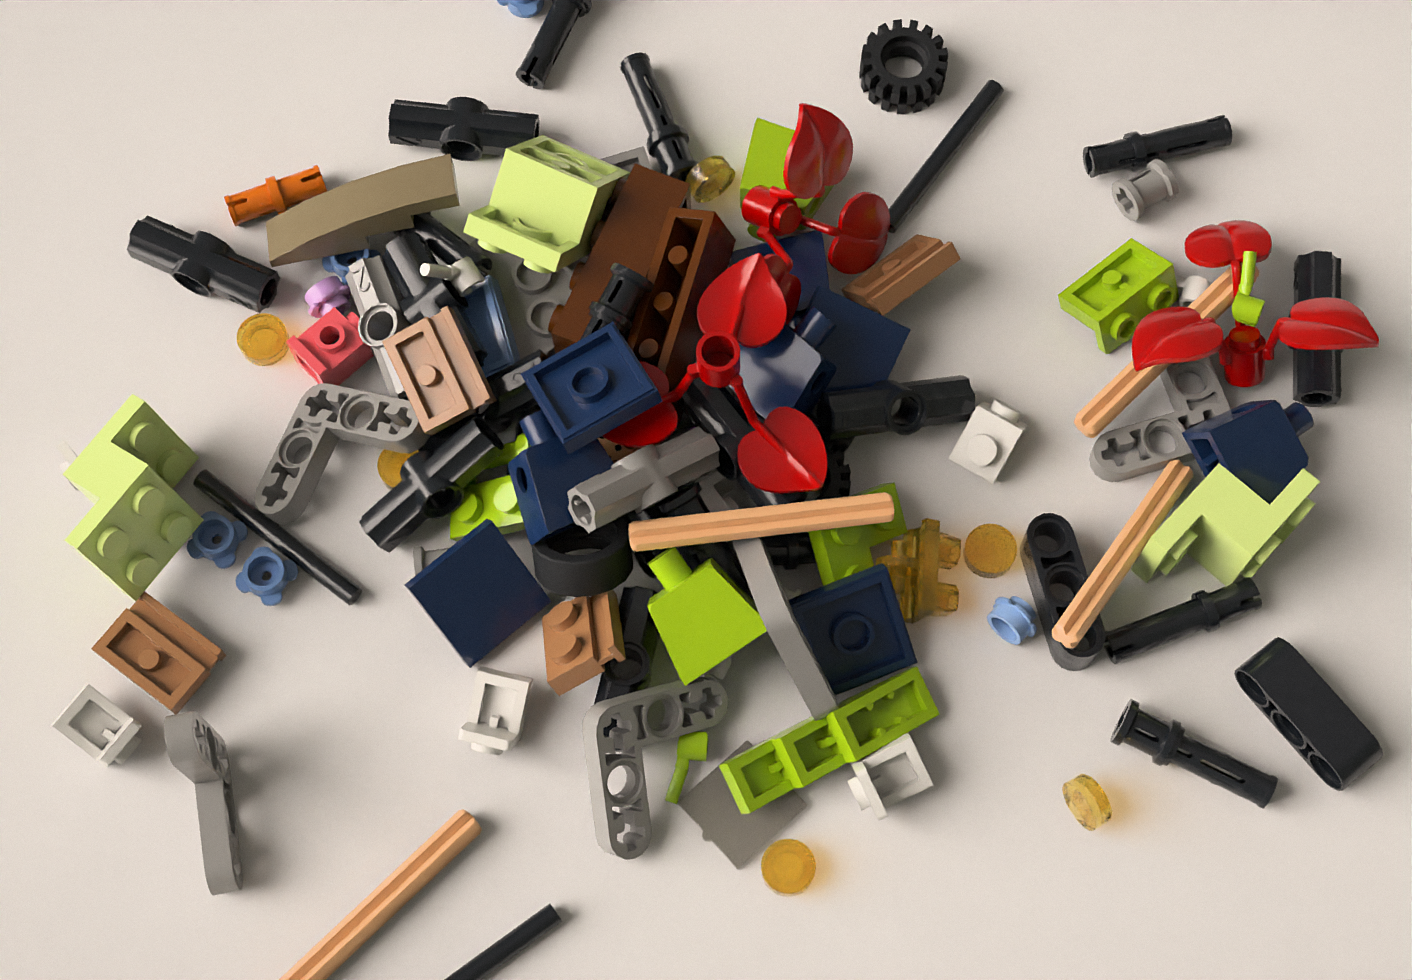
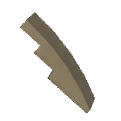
[266,154,460,267]

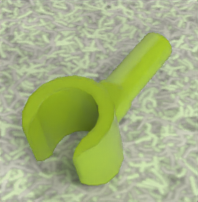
[1232,251,1265,327]
[664,731,708,804]

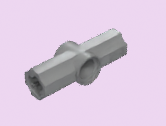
[345,255,411,400]
[567,426,720,533]

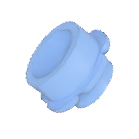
[987,596,1037,645]

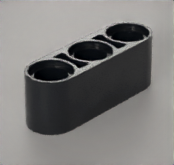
[1020,513,1106,671]
[1234,637,1383,791]

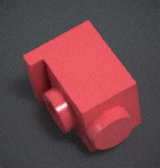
[286,307,374,386]

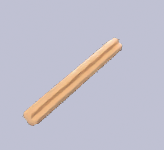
[1074,263,1259,438]
[1052,460,1193,648]
[628,492,894,552]
[279,809,482,980]

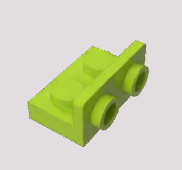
[1058,238,1179,354]

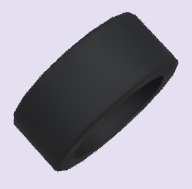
[532,517,633,597]

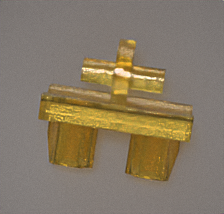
[875,518,961,624]

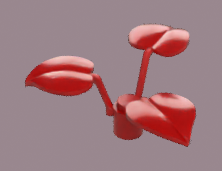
[741,103,890,324]
[1132,220,1379,387]
[602,253,827,494]

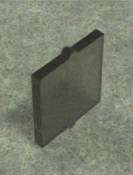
[678,740,807,870]

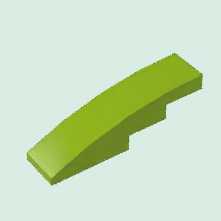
[718,666,940,814]

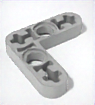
[1089,357,1231,482]
[254,383,430,525]
[732,537,839,721]
[582,676,728,860]
[164,711,243,896]

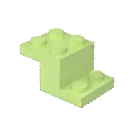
[463,135,630,274]
[63,394,204,601]
[1131,464,1320,586]

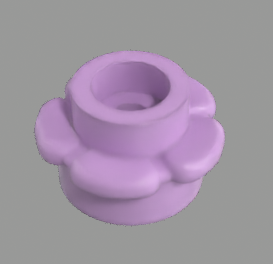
[304,276,351,318]

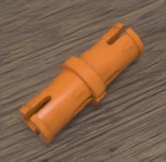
[224,165,327,227]

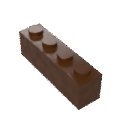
[548,163,691,354]
[626,207,736,424]

